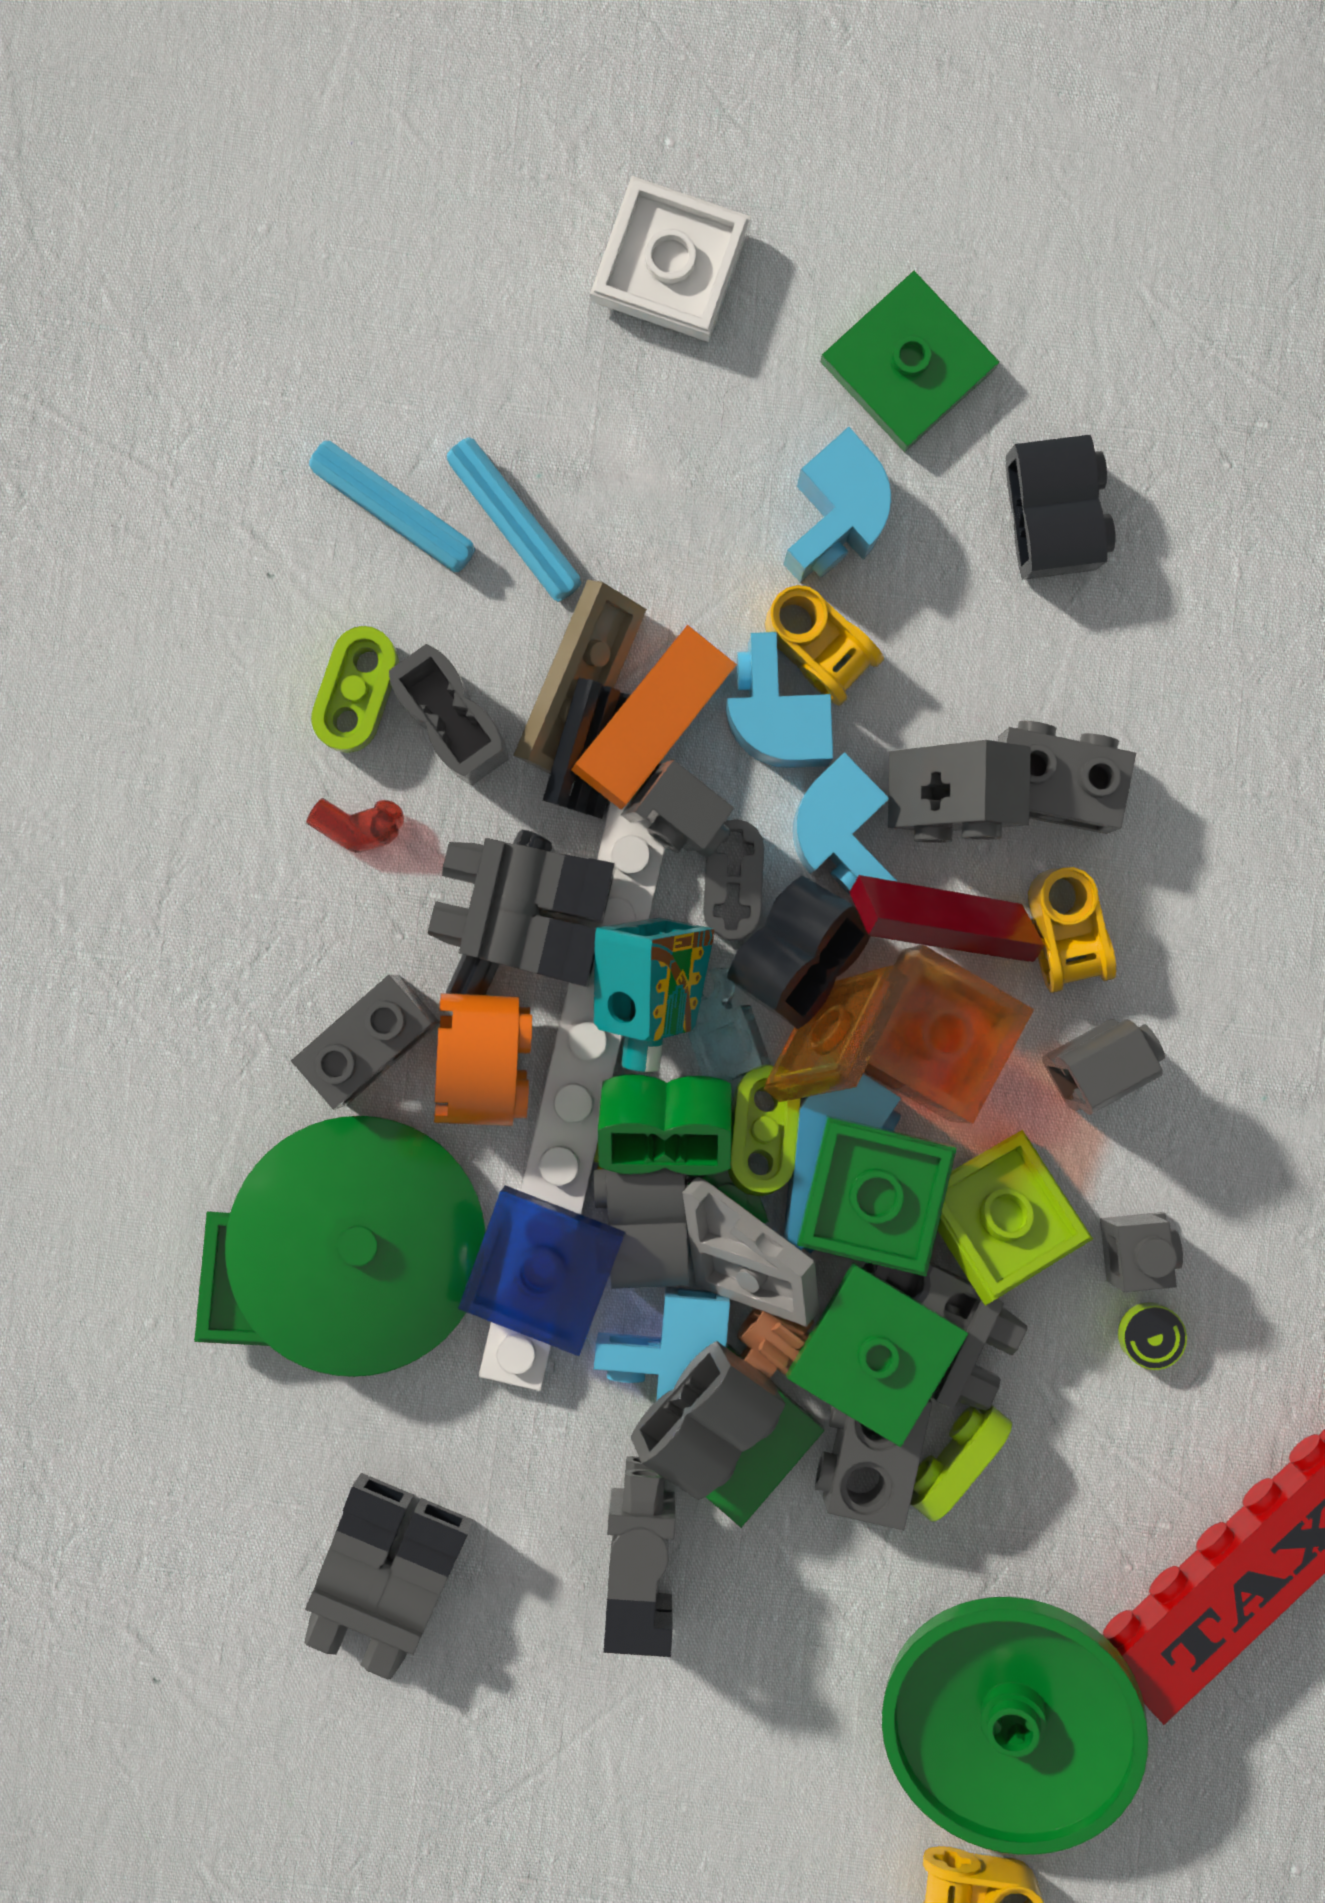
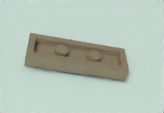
[513,580,647,783]

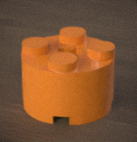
[434,993,532,1126]

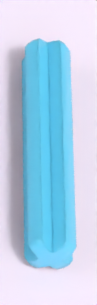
[446,437,581,602]
[309,440,475,573]

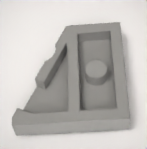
[682,1177,820,1327]

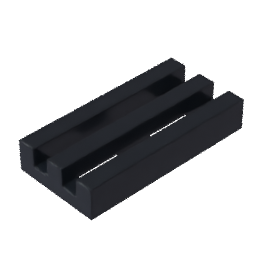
[542,677,630,819]

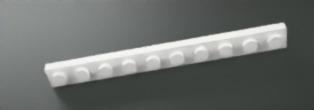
[478,771,666,1391]

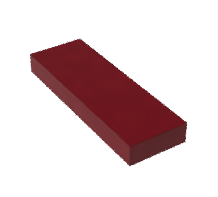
[849,875,1045,962]

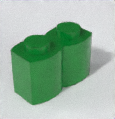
[598,1075,731,1175]

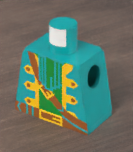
[594,917,715,1072]

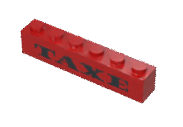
[1103,1429,1325,1725]

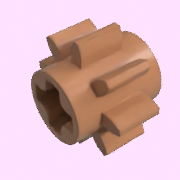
[737,1308,814,1378]

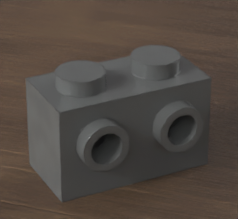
[998,721,1136,834]

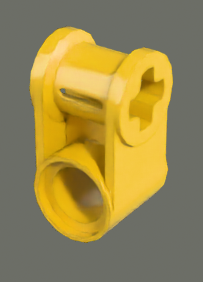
[765,585,884,706]
[1028,867,1117,993]
[922,1846,1044,1903]

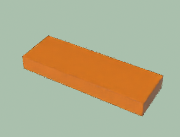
[571,625,737,810]

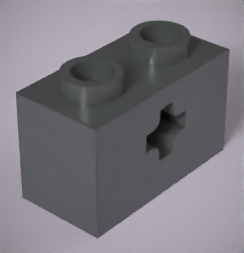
[888,740,1031,843]

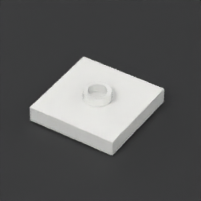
[590,176,751,342]

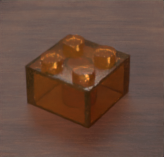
[843,945,1034,1124]

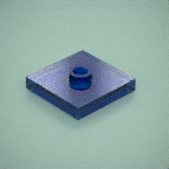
[458,1185,626,1356]

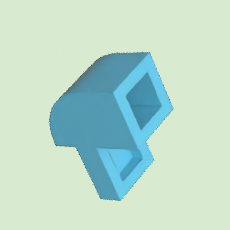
[783,427,891,583]
[725,632,833,768]
[793,752,897,896]
[594,1287,730,1401]

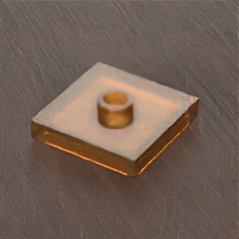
[764,965,909,1102]

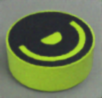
[1118,1302,1187,1370]

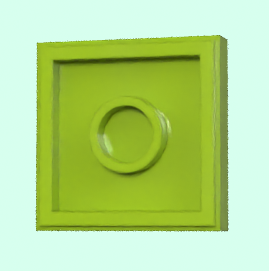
[938,1130,1093,1306]

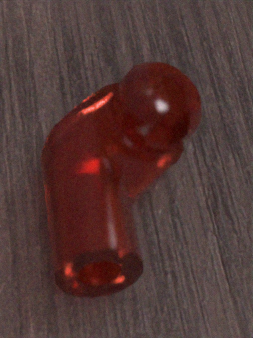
[306,798,404,853]

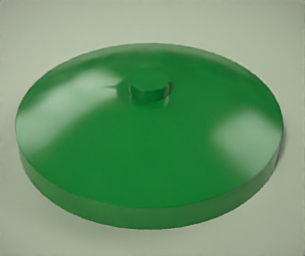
[225,1116,486,1377]
[882,1597,1148,1855]

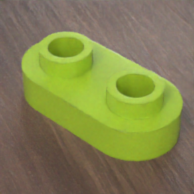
[311,626,399,753]
[727,1065,801,1196]
[910,1405,1012,1522]

